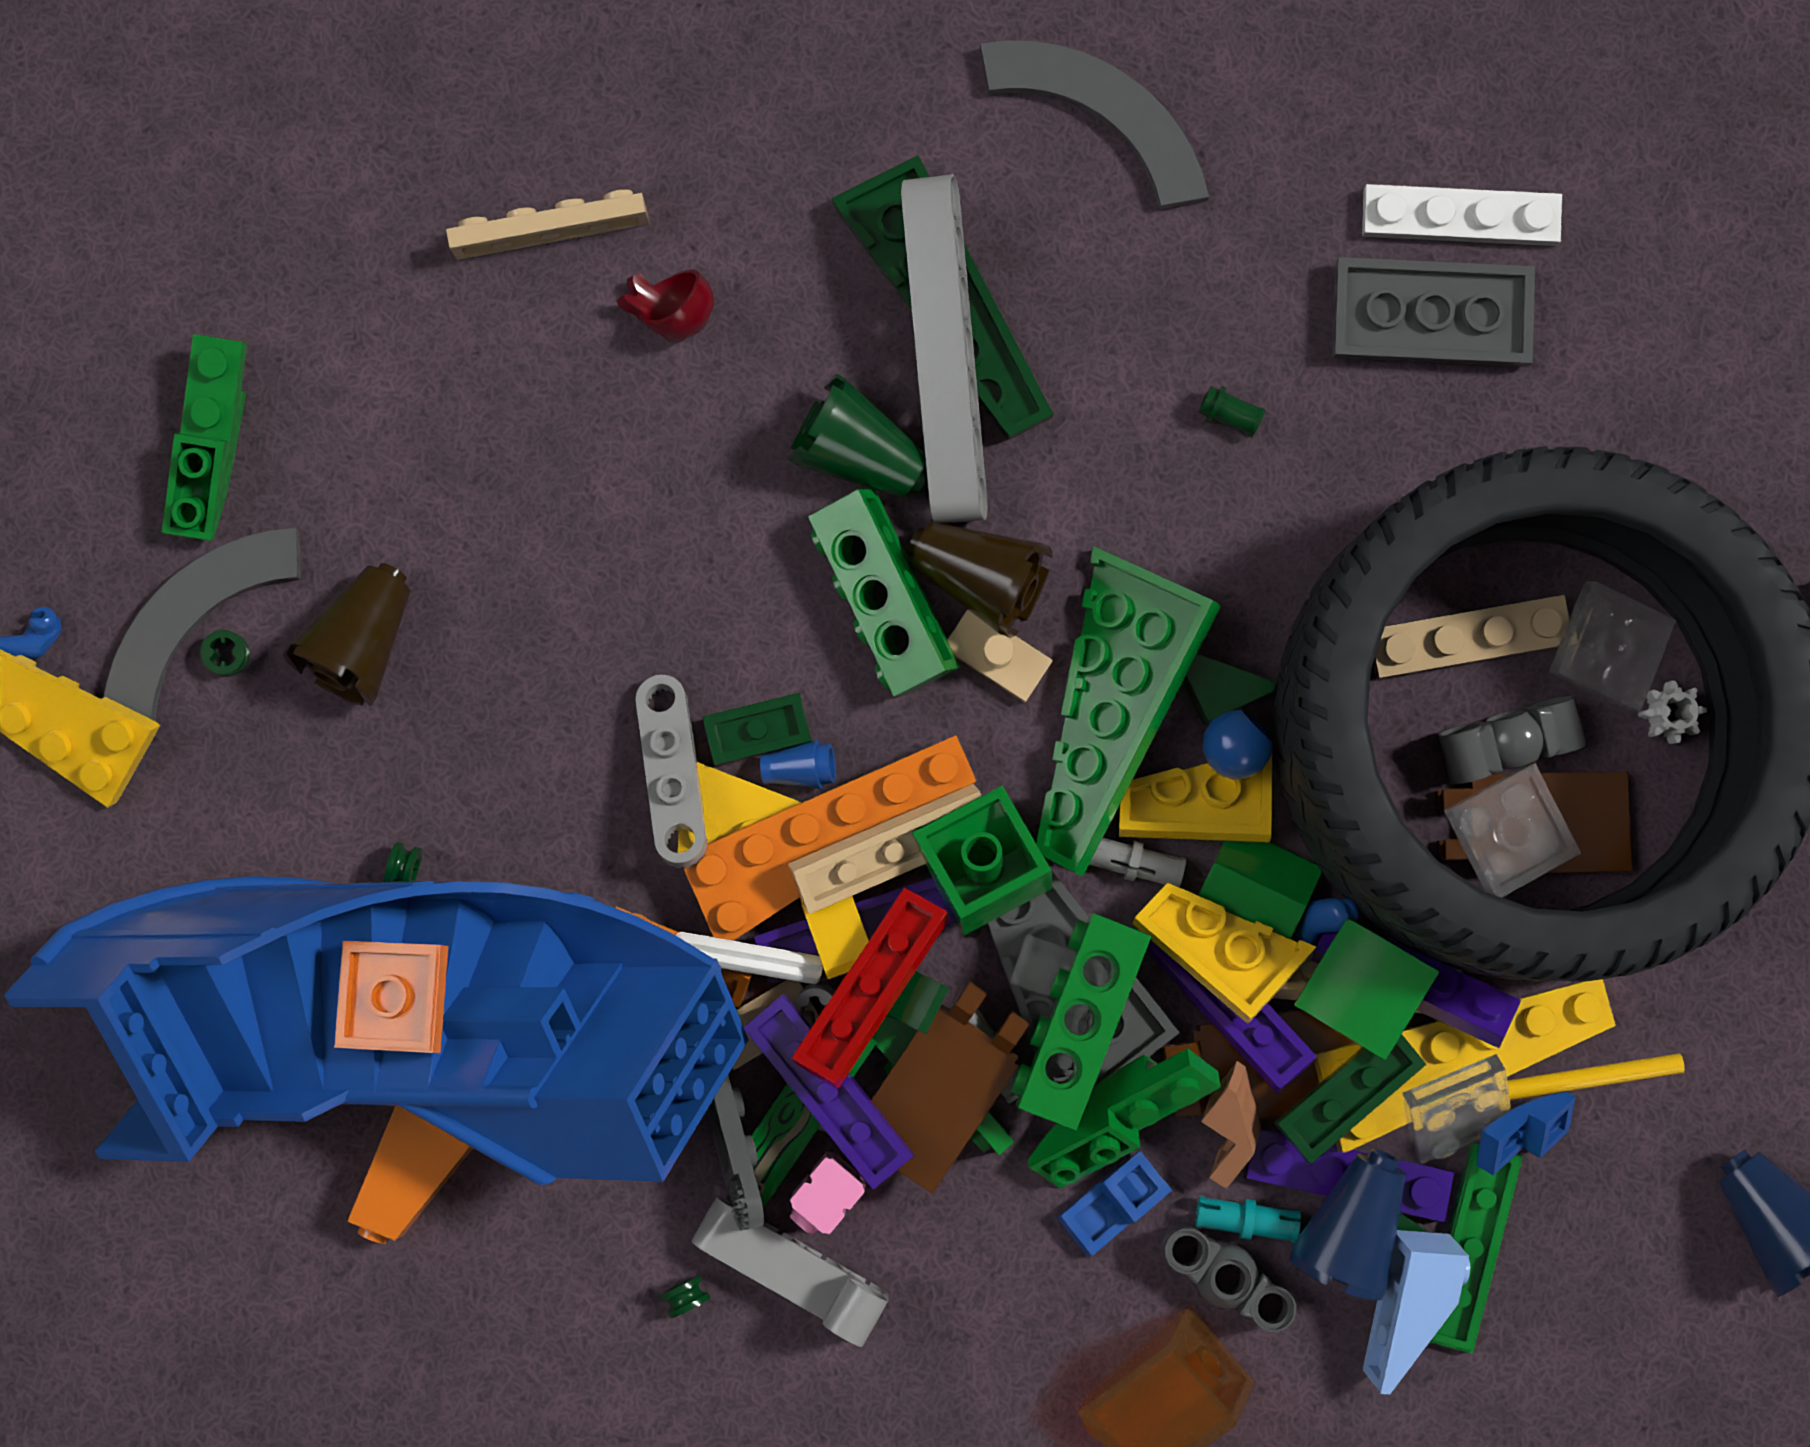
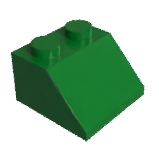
[912,786,1053,936]

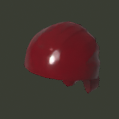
[616,269,714,343]

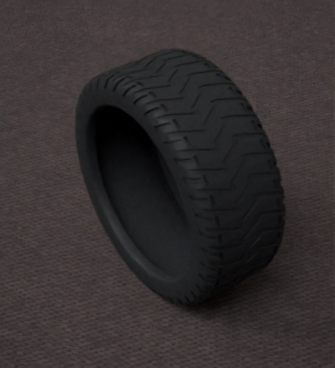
[1274,446,1810,982]

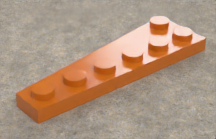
[683,735,976,941]

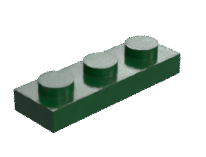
[1274,1034,1427,1164]

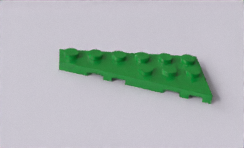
[1036,546,1221,876]

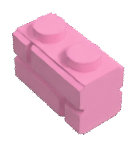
[790,1151,866,1236]

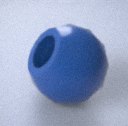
[1203,709,1273,780]

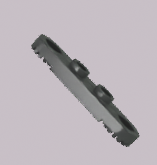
[706,1075,764,1231]

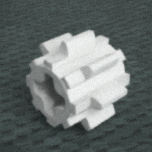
[1638,681,1707,744]

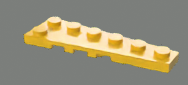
[0,649,161,808]
[1314,979,1616,1153]

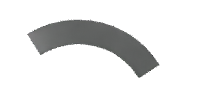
[980,40,1209,210]
[104,528,301,721]

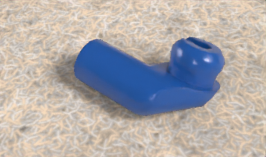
[0,607,62,659]
[1293,898,1359,947]

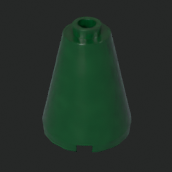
[787,374,927,498]

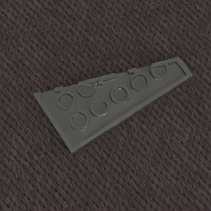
[987,871,1179,1088]

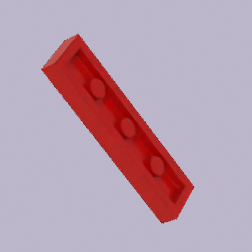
[792,887,950,1090]

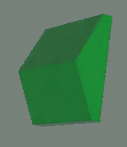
[1198,841,1322,939]

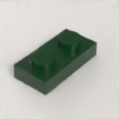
[702,692,812,766]

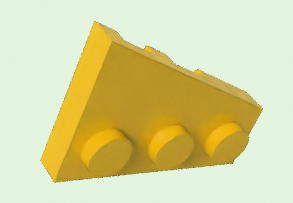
[1119,755,1272,842]
[678,762,802,853]
[1132,883,1316,1024]

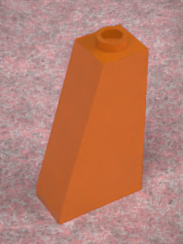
[347,1106,473,1244]

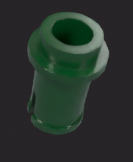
[1198,386,1265,438]

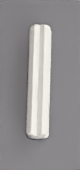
[676,932,823,984]

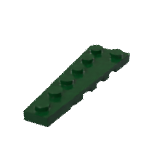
[832,155,1054,440]

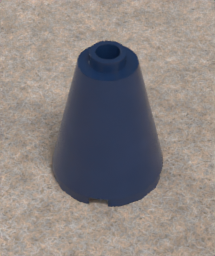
[1289,1148,1406,1300]
[1719,1149,1810,1297]

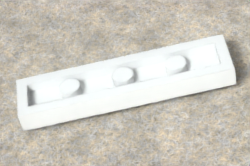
[1362,184,1562,246]

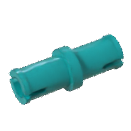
[1195,1195,1301,1243]

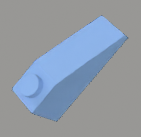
[1363,1230,1470,1394]

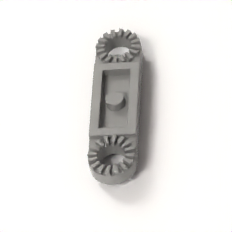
[636,675,708,868]

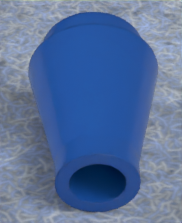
[760,740,836,789]

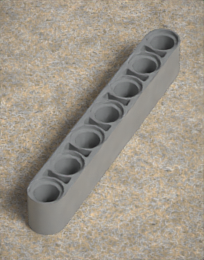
[901,174,988,524]

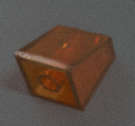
[1077,1305,1255,1447]

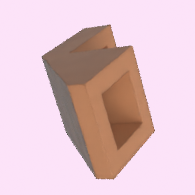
[1201,1061,1262,1189]

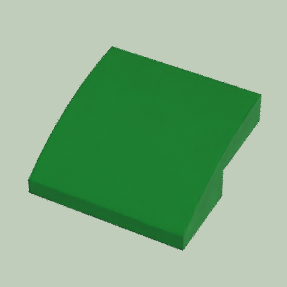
[1294,918,1439,1060]

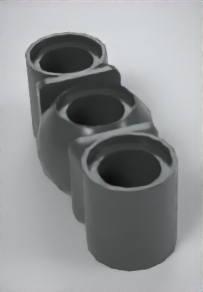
[1438,695,1587,784]
[1160,1224,1296,1332]

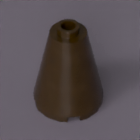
[908,522,1053,638]
[283,563,411,706]

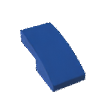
[1477,1092,1576,1176]
[1056,1151,1172,1257]

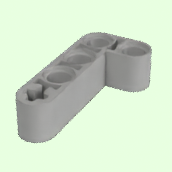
[691,1196,889,1347]

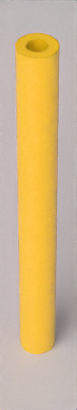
[1482,1053,1685,1104]

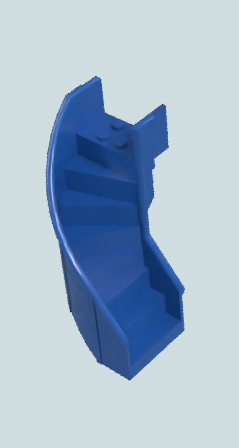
[4,876,749,1185]

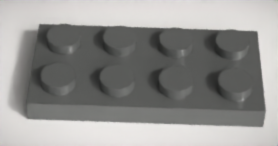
[1332,257,1535,367]

